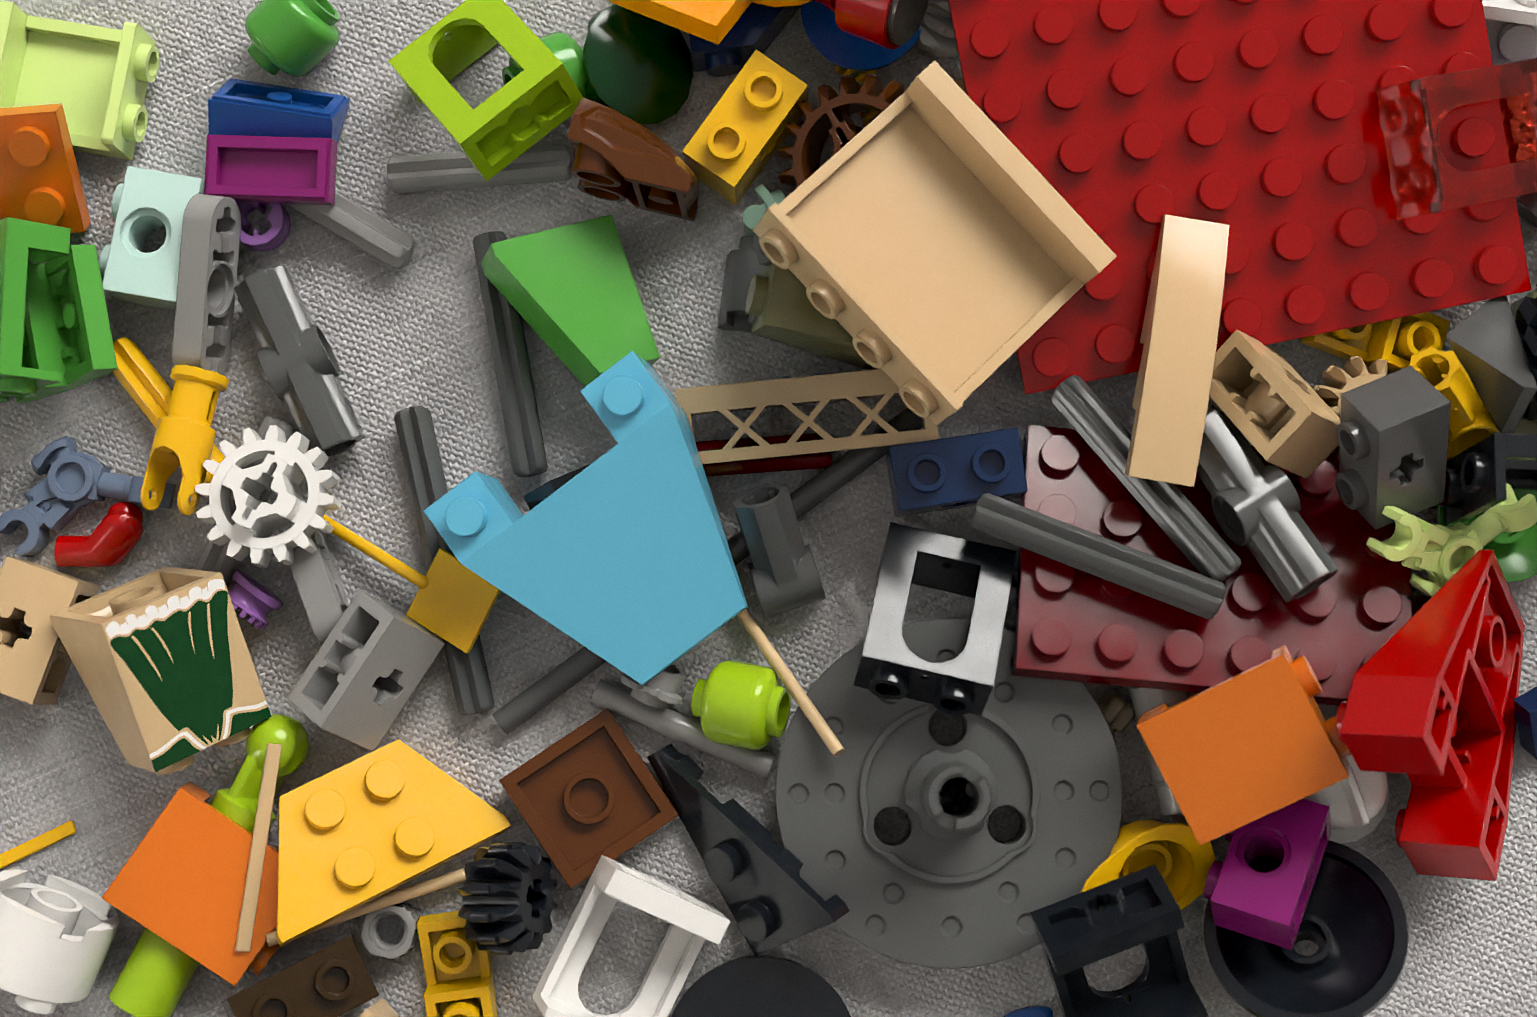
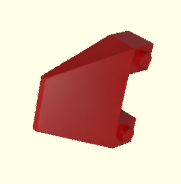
[1336,550,1525,881]

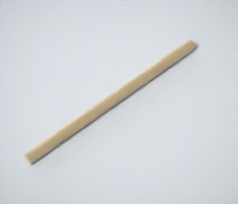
[737,608,845,757]
[265,868,466,947]

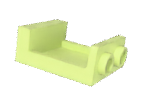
[0,0,159,160]

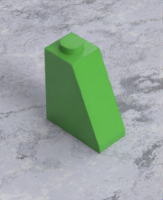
[481,214,660,387]

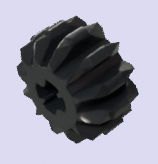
[458,842,557,955]

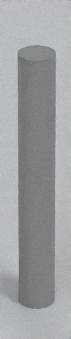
[591,679,776,779]

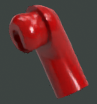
[54,501,143,567]

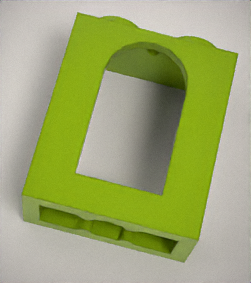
[388,0,583,181]

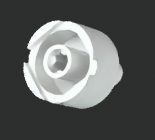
[0,869,121,1014]

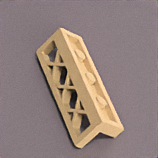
[676,369,939,464]

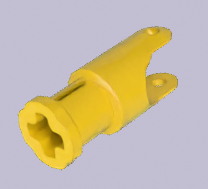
[140,365,229,515]

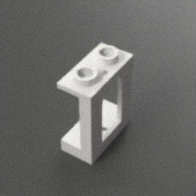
[532,855,730,1017]

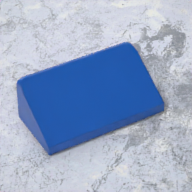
[208,78,350,143]

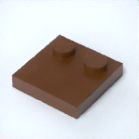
[499,708,679,889]

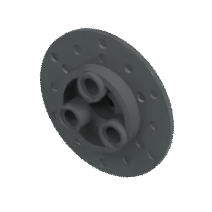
[776,619,1123,969]

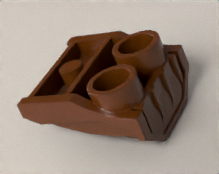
[567,97,699,222]

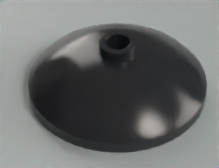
[1204,840,1409,1017]

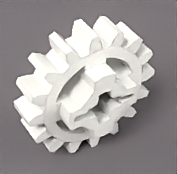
[195,425,341,568]

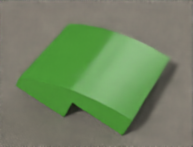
[16,245,118,403]

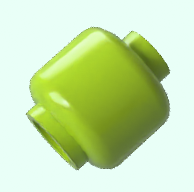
[691,660,791,750]

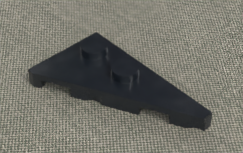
[647,744,850,956]

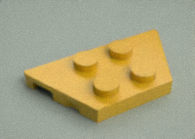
[276,739,511,947]

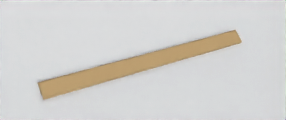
[235,743,282,952]

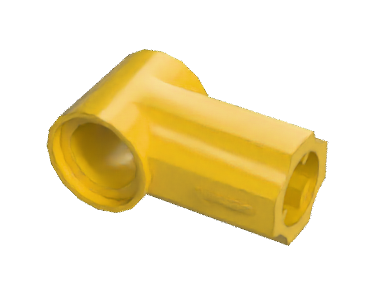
[1409,346,1500,460]

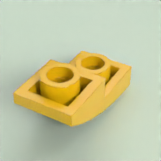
[1301,312,1451,373]
[417,910,498,1017]

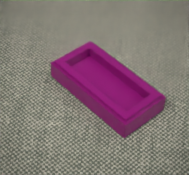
[204,135,338,205]

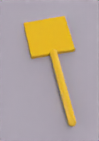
[323,514,501,653]

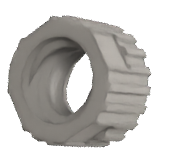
[359,902,420,961]

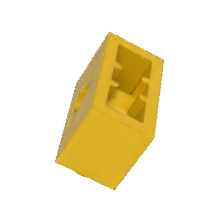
[682,49,808,206]

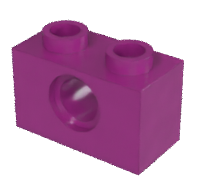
[1204,799,1331,950]

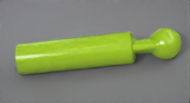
[109,714,309,1017]

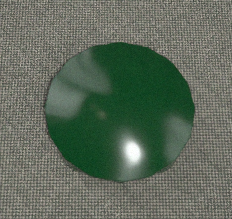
[583,4,693,125]

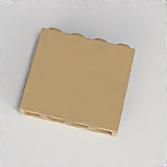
[753,61,1117,426]

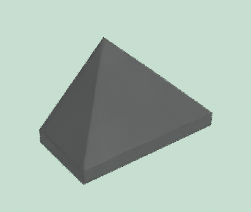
[1446,296,1537,433]

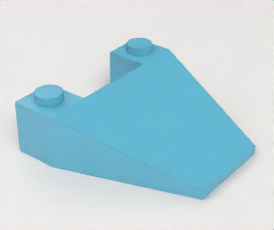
[424,351,748,685]

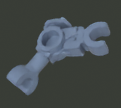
[0,436,176,557]

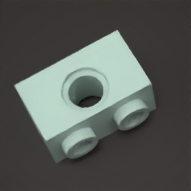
[99,166,205,311]

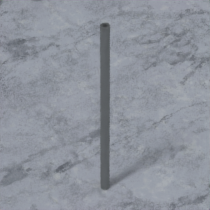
[492,407,924,735]

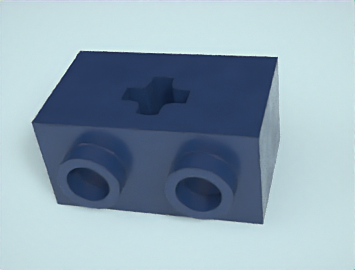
[885,427,1028,517]

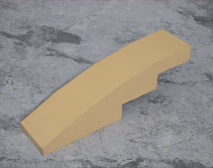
[1125,214,1230,487]

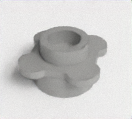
[621,664,687,709]

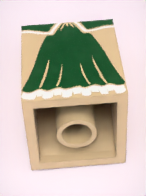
[49,566,272,775]

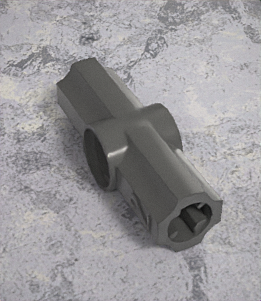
[234,265,365,456]
[1196,411,1339,603]

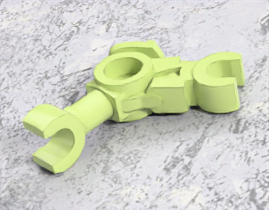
[1366,483,1537,597]

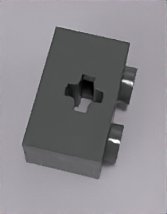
[1335,366,1451,530]

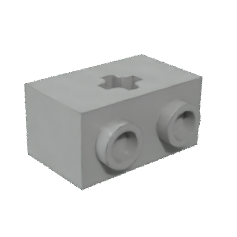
[287,589,445,751]

